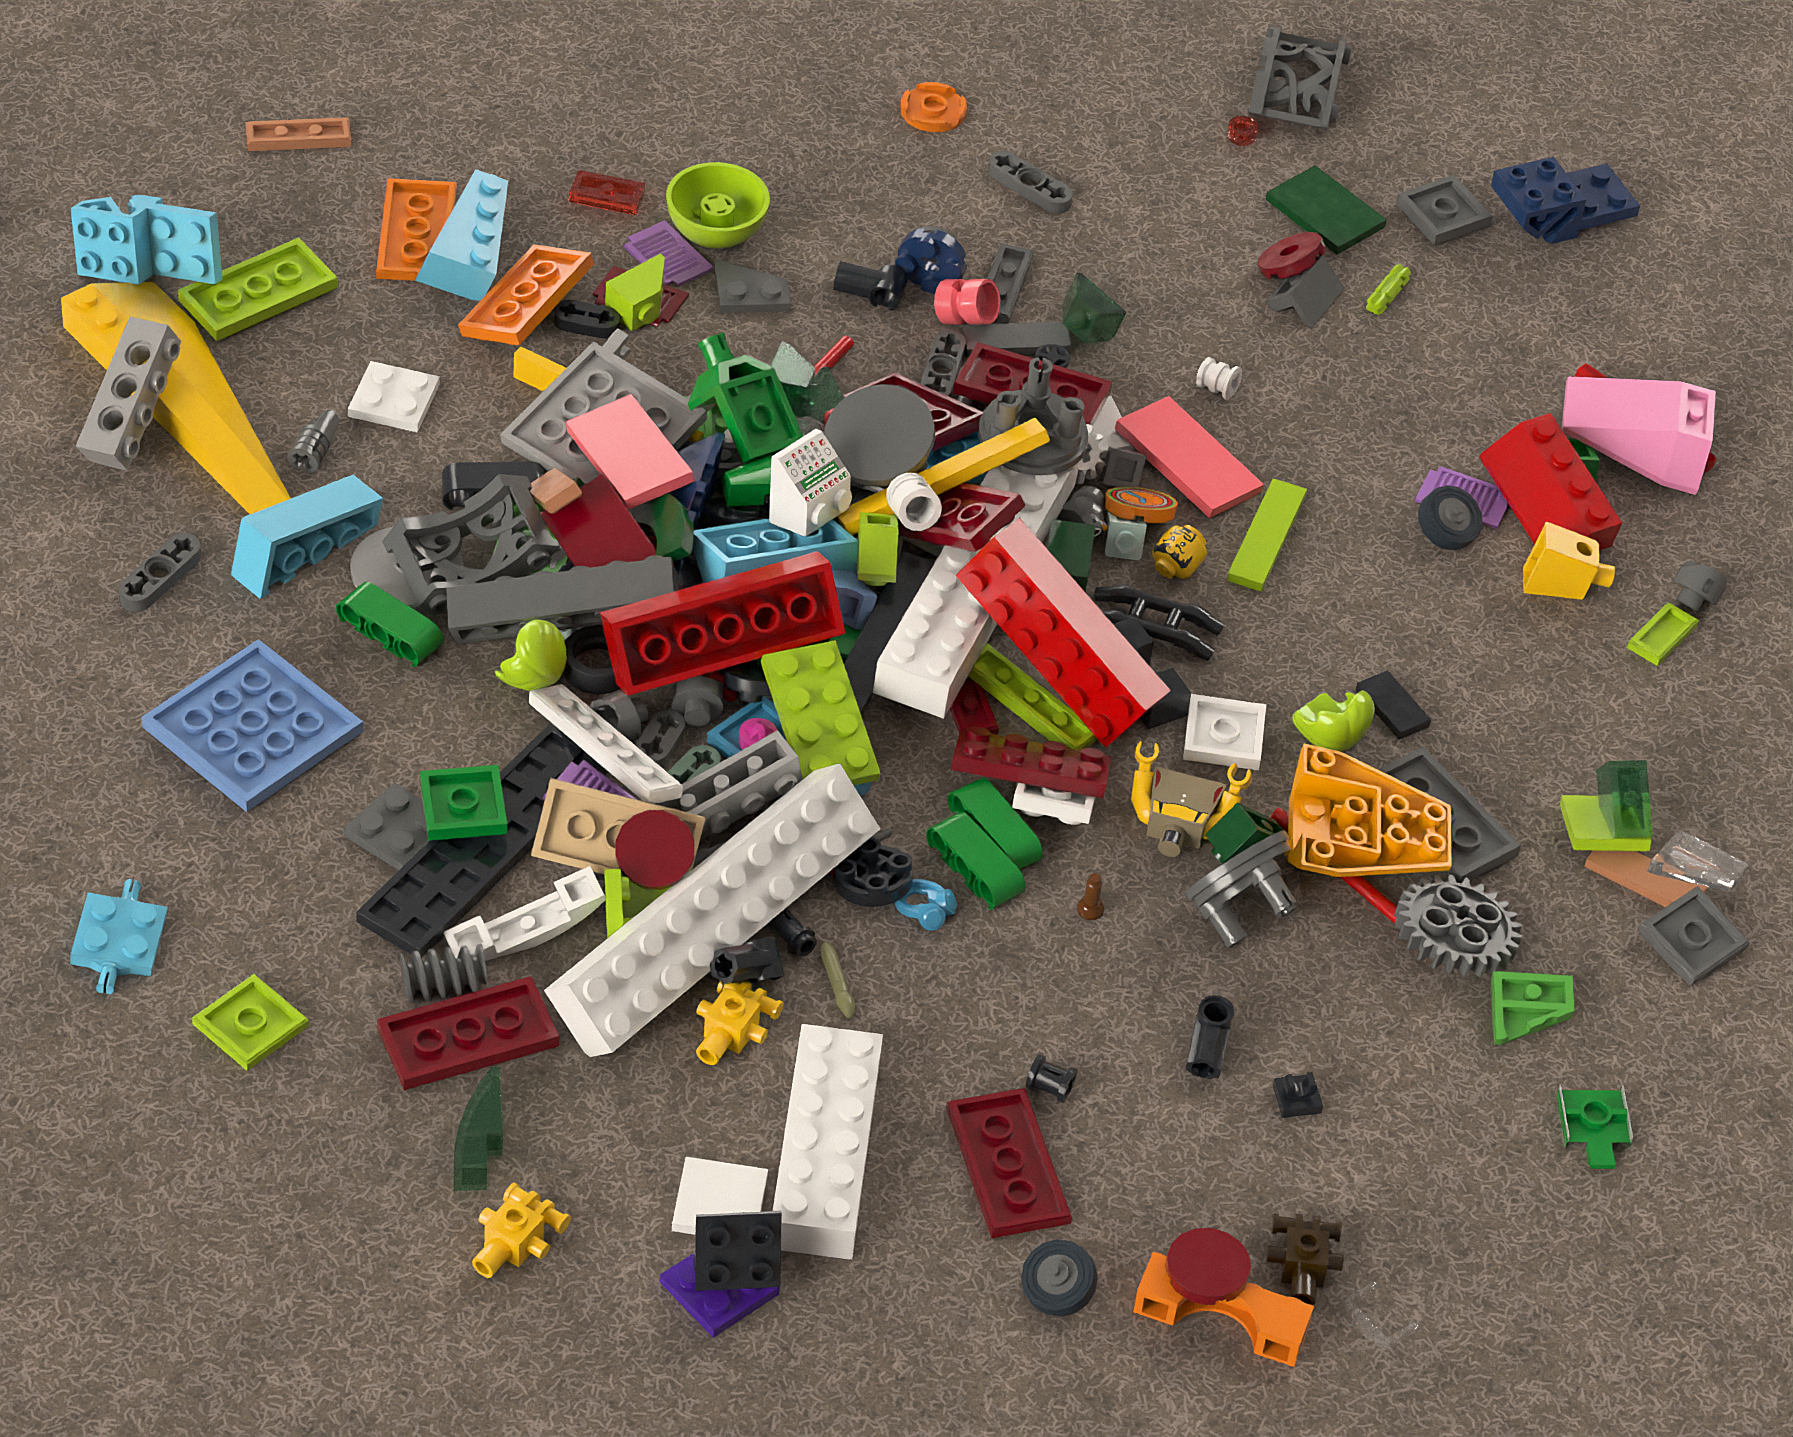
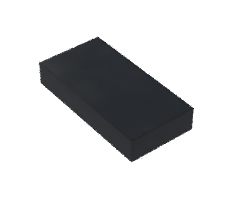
[1356,670,1431,740]

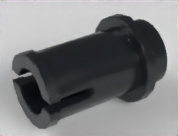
[769,908,817,957]

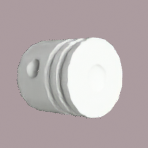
[886,473,942,531]

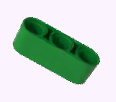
[336,582,444,667]
[947,778,1043,870]
[926,811,1026,910]

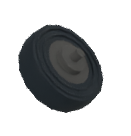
[1418,485,1483,550]
[1021,1239,1098,1317]

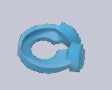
[895,879,957,931]

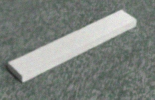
[529,684,683,804]

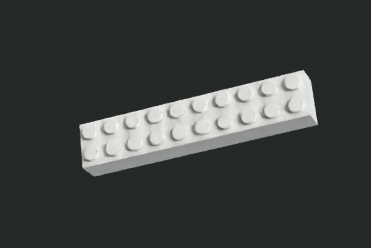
[873,461,1080,719]
[544,764,880,1057]

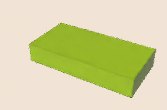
[1627,602,1699,666]

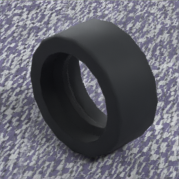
[563,625,620,695]

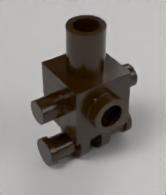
[1266,1213,1344,1306]

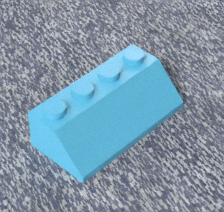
[693,519,859,583]

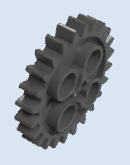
[1394,875,1522,977]

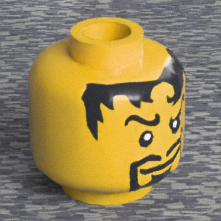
[1152,525,1207,579]

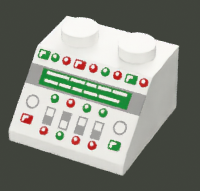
[769,429,852,537]

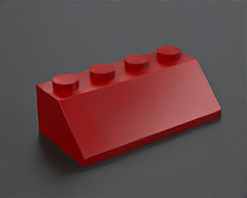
[1479,413,1622,550]

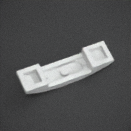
[444,866,606,961]

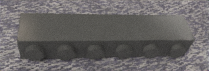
[446,555,679,644]

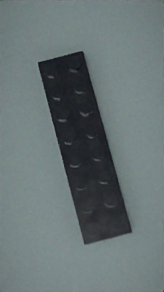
[356,723,609,958]

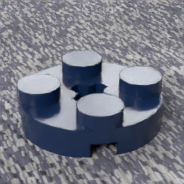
[895,228,967,294]

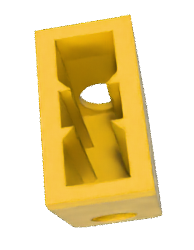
[1523,522,1615,600]

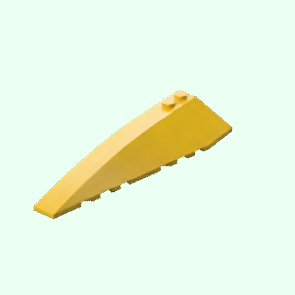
[61,282,291,514]

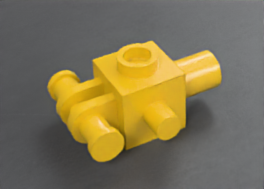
[696,981,784,1065]
[472,1182,571,1278]

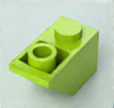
[857,512,898,586]

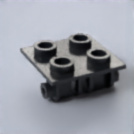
[693,1211,782,1291]

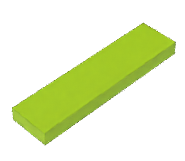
[1227,478,1307,592]
[968,643,1098,750]

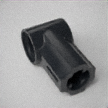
[833,261,908,311]
[710,937,785,985]
[1185,995,1234,1079]

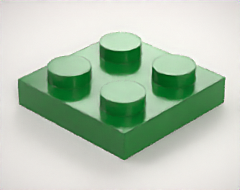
[420,765,507,841]

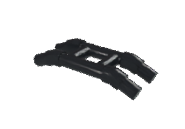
[1094,585,1225,661]

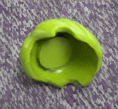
[495,619,567,691]
[1292,690,1375,752]

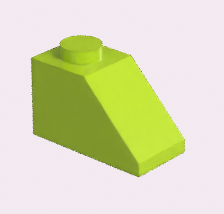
[605,253,665,331]

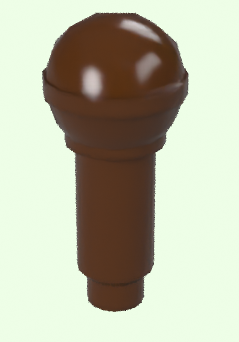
[1077,873,1104,920]

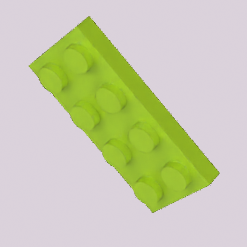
[178,237,338,341]
[761,640,881,786]

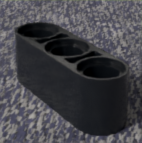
[442,462,547,510]

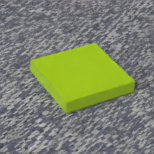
[1560,795,1651,851]
[192,974,309,1071]

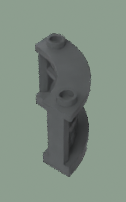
[1248,23,1352,130]
[382,474,560,614]

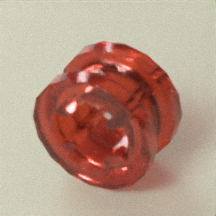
[1227,116,1258,146]

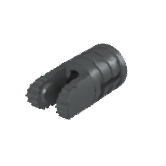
[287,410,340,473]

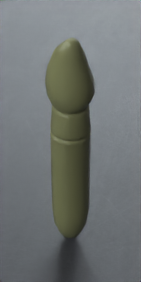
[820,942,856,1019]

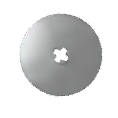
[350,527,463,610]

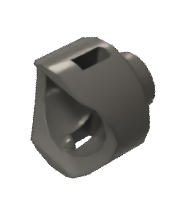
[1673,560,1727,612]
[672,675,724,727]
[590,691,648,742]

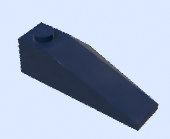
[668,432,725,576]

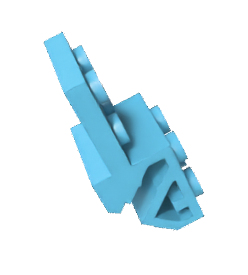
[71,195,223,285]

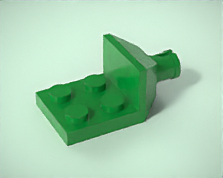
[688,332,804,463]

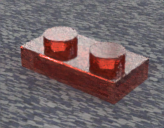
[569,170,645,215]

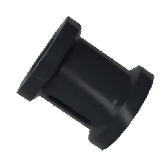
[1025,1054,1078,1103]

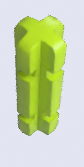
[1366,264,1411,315]

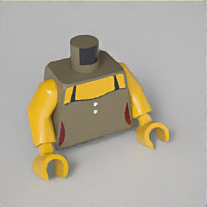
[1131,741,1252,857]

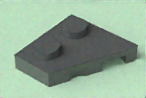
[714,259,791,313]

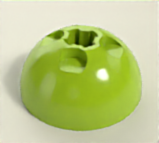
[666,162,770,249]

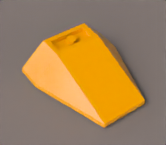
[1288,744,1452,877]

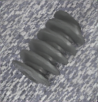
[400,944,487,1003]

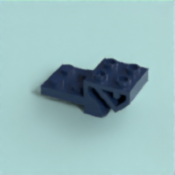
[1491,156,1640,244]

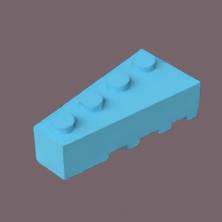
[415,169,508,301]
[231,475,383,599]

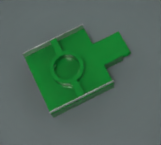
[1557,1085,1633,1169]

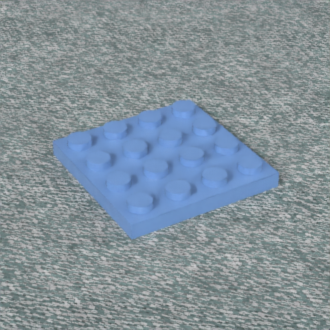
[142,639,363,812]

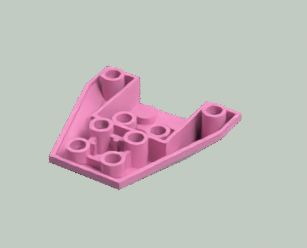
[1562,377,1716,495]

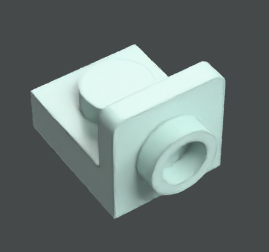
[1105,511,1146,560]

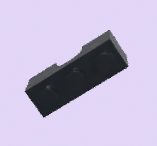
[1113,617,1192,730]

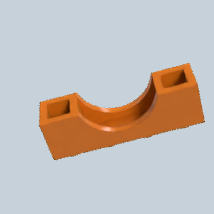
[1133,1252,1314,1367]

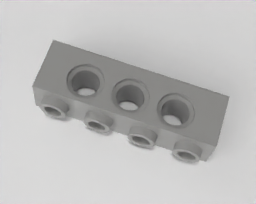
[76,317,181,471]

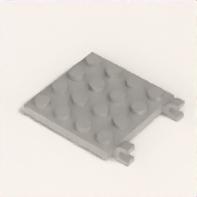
[500,328,715,484]

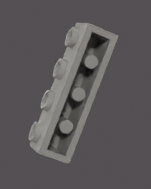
[656,730,802,841]

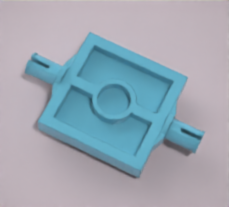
[70,879,167,994]

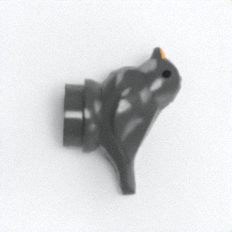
[1056,486,1108,538]

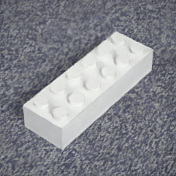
[773,1024,883,1260]

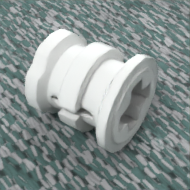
[1196,357,1242,400]

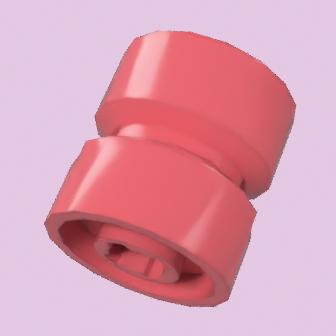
[934,279,1000,325]

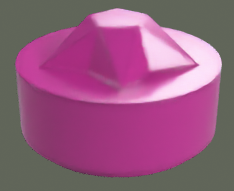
[739,718,777,750]

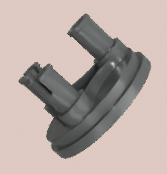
[978,357,1089,475]
[824,384,935,488]
[1184,831,1300,949]

